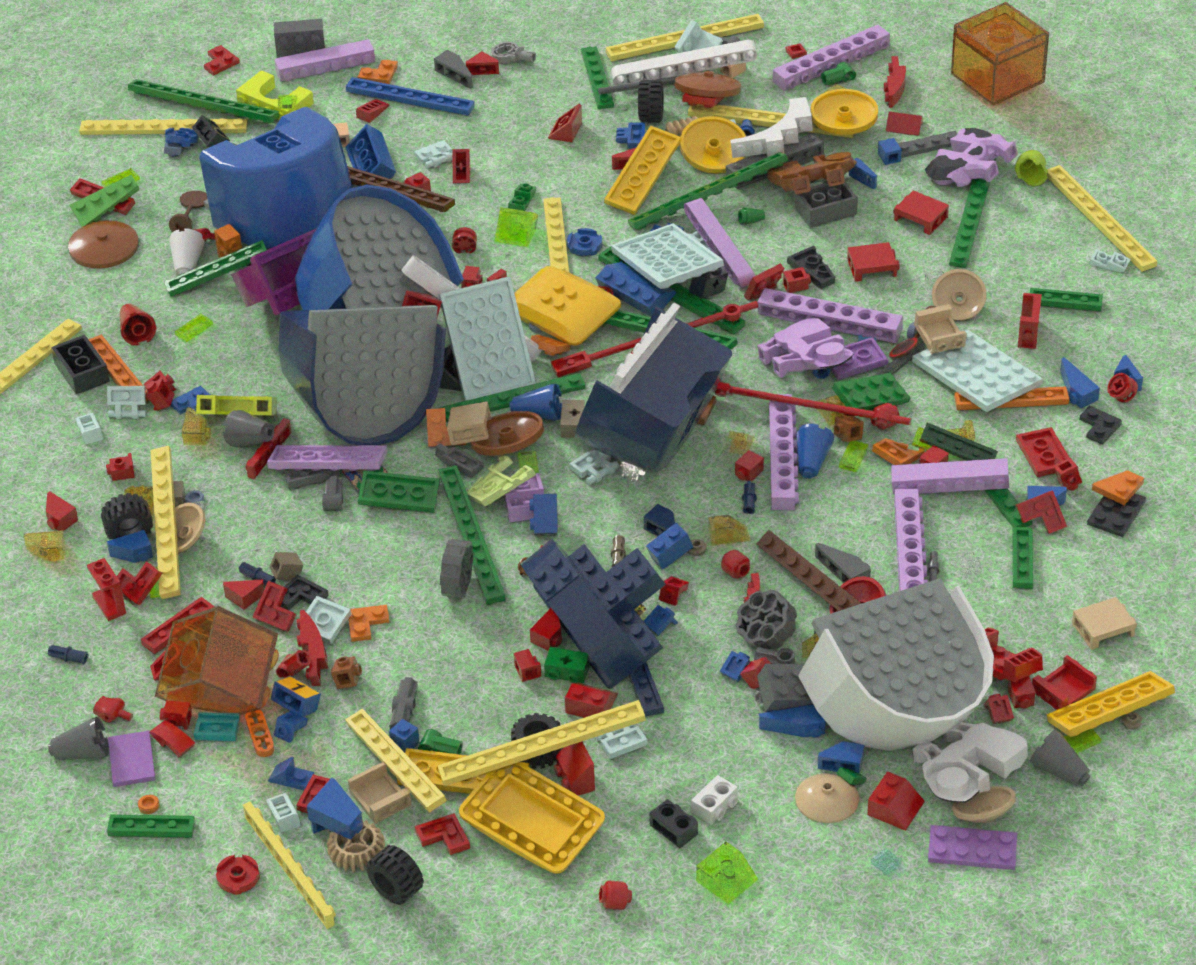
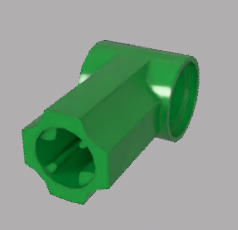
[821,62,856,85]
[418,729,463,755]

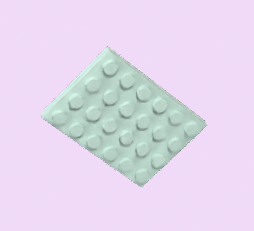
[611,223,724,289]
[438,277,536,401]
[912,330,1043,412]

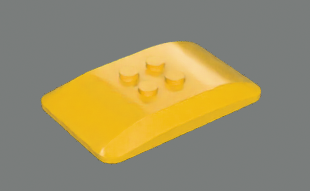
[514,266,621,346]
[459,762,605,874]

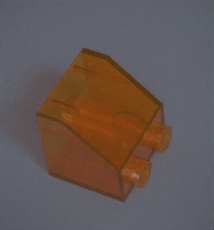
[154,606,279,715]

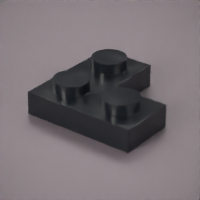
[1079,405,1122,445]
[280,574,329,610]

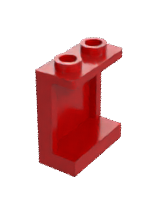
[893,190,949,235]
[847,242,900,282]
[1018,293,1042,349]
[87,558,126,621]
[1032,655,1097,710]

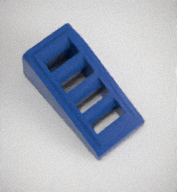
[848,158,877,189]

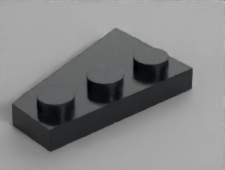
[787,245,836,289]

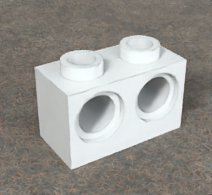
[691,775,738,825]

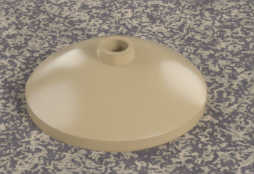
[932,269,987,321]
[175,503,205,553]
[795,773,859,823]
[952,786,1016,823]

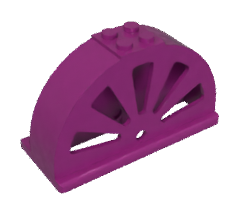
[231,228,317,315]

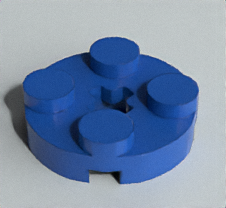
[165,128,199,147]
[567,228,602,256]

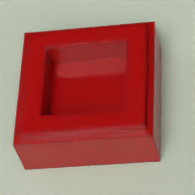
[785,43,807,59]

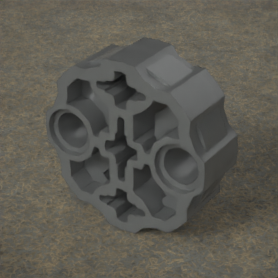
[440,539,474,598]
[735,589,797,650]

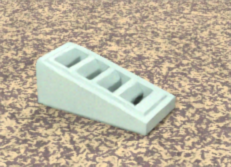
[75,413,103,444]
[266,793,301,833]

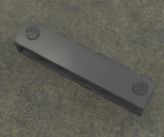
[726,133,824,189]

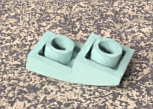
[1089,249,1131,272]

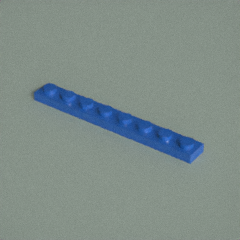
[346,77,475,116]

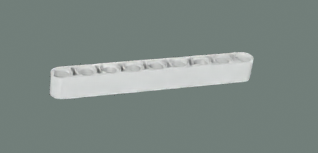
[611,40,757,86]
[401,255,542,364]

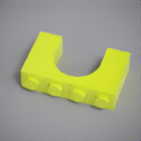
[236,70,314,120]
[196,395,277,416]

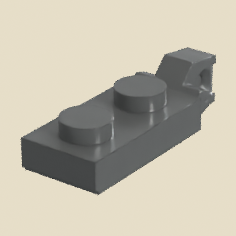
[435,443,484,478]
[285,469,339,489]

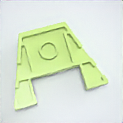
[467,455,536,507]

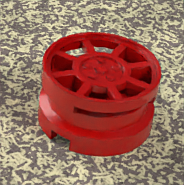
[452,227,477,254]
[1107,373,1138,403]

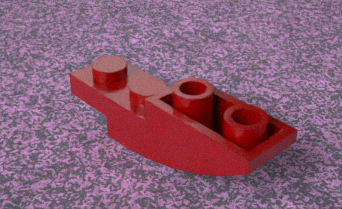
[884,56,906,108]
[297,610,329,686]

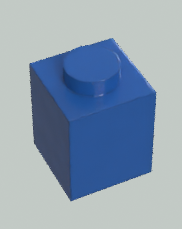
[878,138,902,165]
[389,719,420,753]

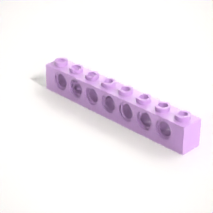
[772,25,890,91]
[757,288,903,343]
[769,394,799,510]
[894,489,928,591]

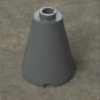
[223,410,274,447]
[48,717,109,759]
[1030,730,1090,786]

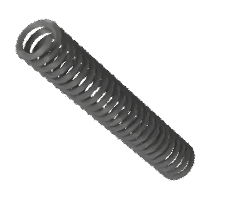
[874,343,924,376]

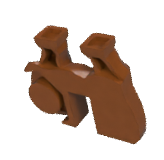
[767,152,857,195]

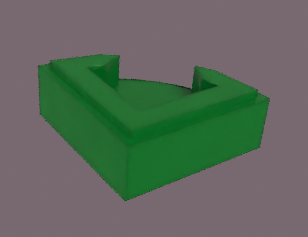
[837,767,867,785]

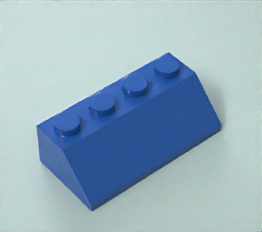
[346,124,396,179]
[595,262,676,316]

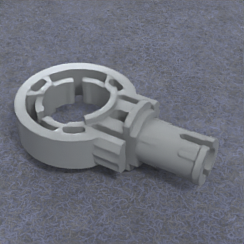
[491,42,536,64]

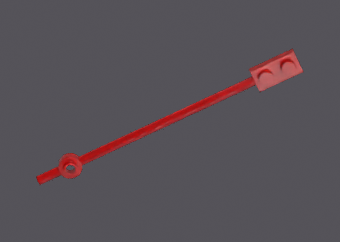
[551,301,758,378]
[714,382,912,426]

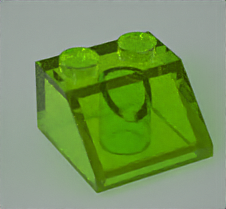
[494,207,538,247]
[696,841,758,905]

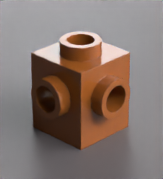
[834,414,864,442]
[331,656,362,689]

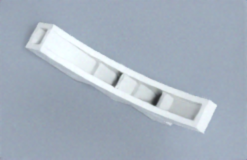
[730,97,813,158]

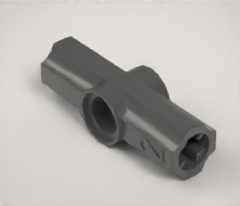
[389,677,418,729]

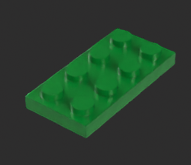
[831,373,911,411]
[358,470,440,513]

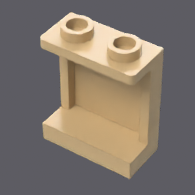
[914,304,967,354]
[447,402,491,445]
[1072,597,1137,650]
[348,762,411,824]

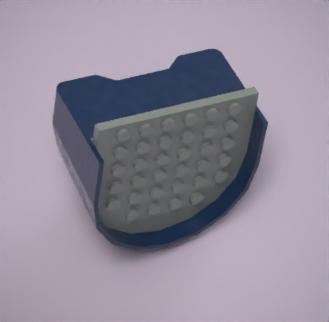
[278,305,446,445]

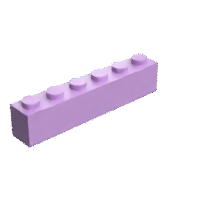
[274,39,375,82]
[891,458,1009,494]

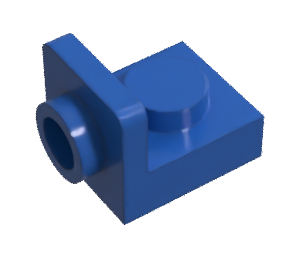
[644,604,678,636]
[720,651,750,682]
[274,711,308,743]

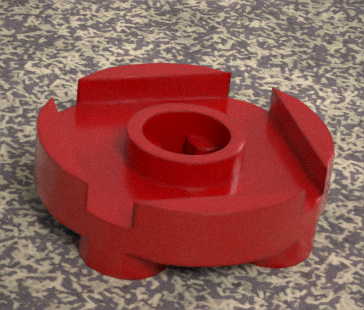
[216,855,260,895]

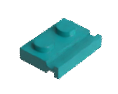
[194,712,240,741]

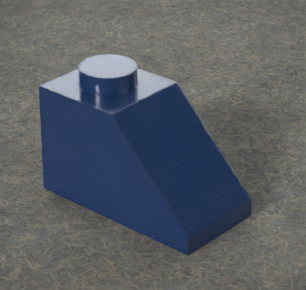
[644,504,675,536]

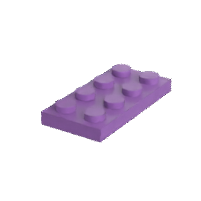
[928,825,1017,870]

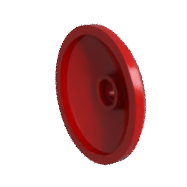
[829,576,886,614]

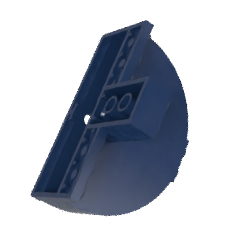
[521,538,666,689]

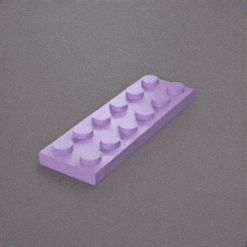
[267,445,387,471]

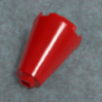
[120,303,157,346]

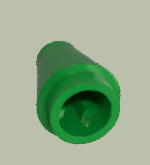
[738,208,765,225]

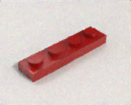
[70,178,135,215]
[245,418,292,479]
[141,597,215,654]

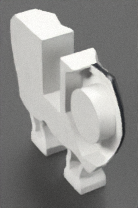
[913,722,1028,803]

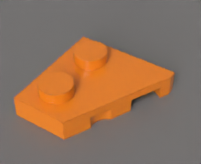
[872,438,925,465]
[1092,470,1144,505]

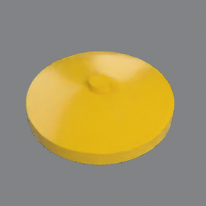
[810,89,878,135]
[680,116,746,174]

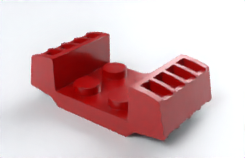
[984,627,1043,682]

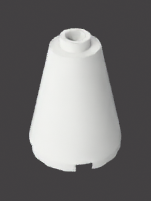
[169,229,205,276]

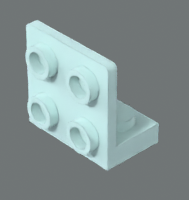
[675,20,723,53]

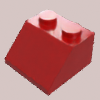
[565,683,618,718]
[554,741,595,796]
[867,771,925,831]

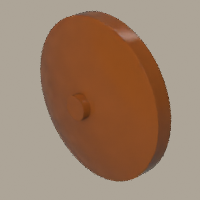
[675,71,741,97]
[68,220,139,269]
[470,411,544,456]

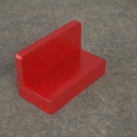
[886,111,924,136]

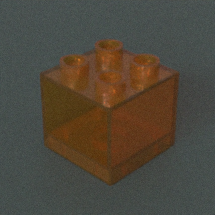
[951,2,1049,106]

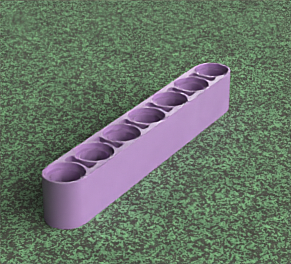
[684,198,755,289]

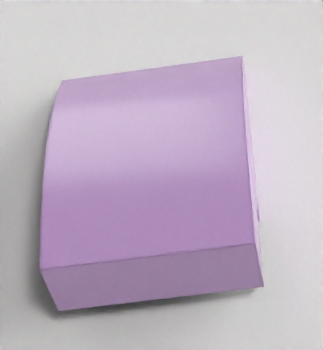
[504,473,544,522]

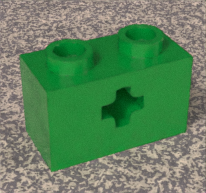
[544,647,590,683]

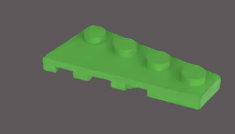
[70,175,140,227]

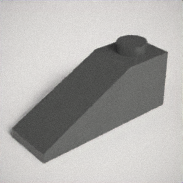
[434,50,473,89]
[815,543,871,583]

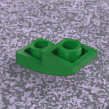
[508,183,537,213]

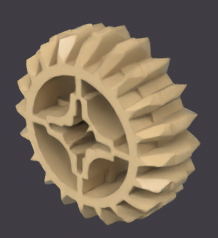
[327,820,385,872]

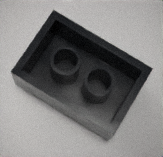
[51,335,110,394]

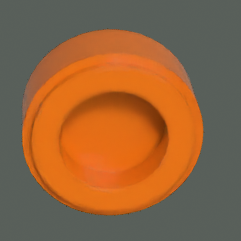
[138,795,160,814]

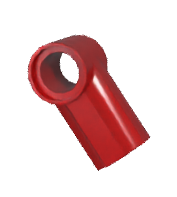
[276,650,311,678]

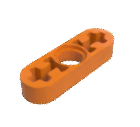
[245,709,274,757]

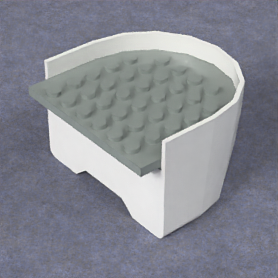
[798,578,994,751]

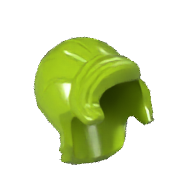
[1015,150,1048,186]

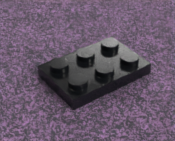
[1087,494,1146,537]

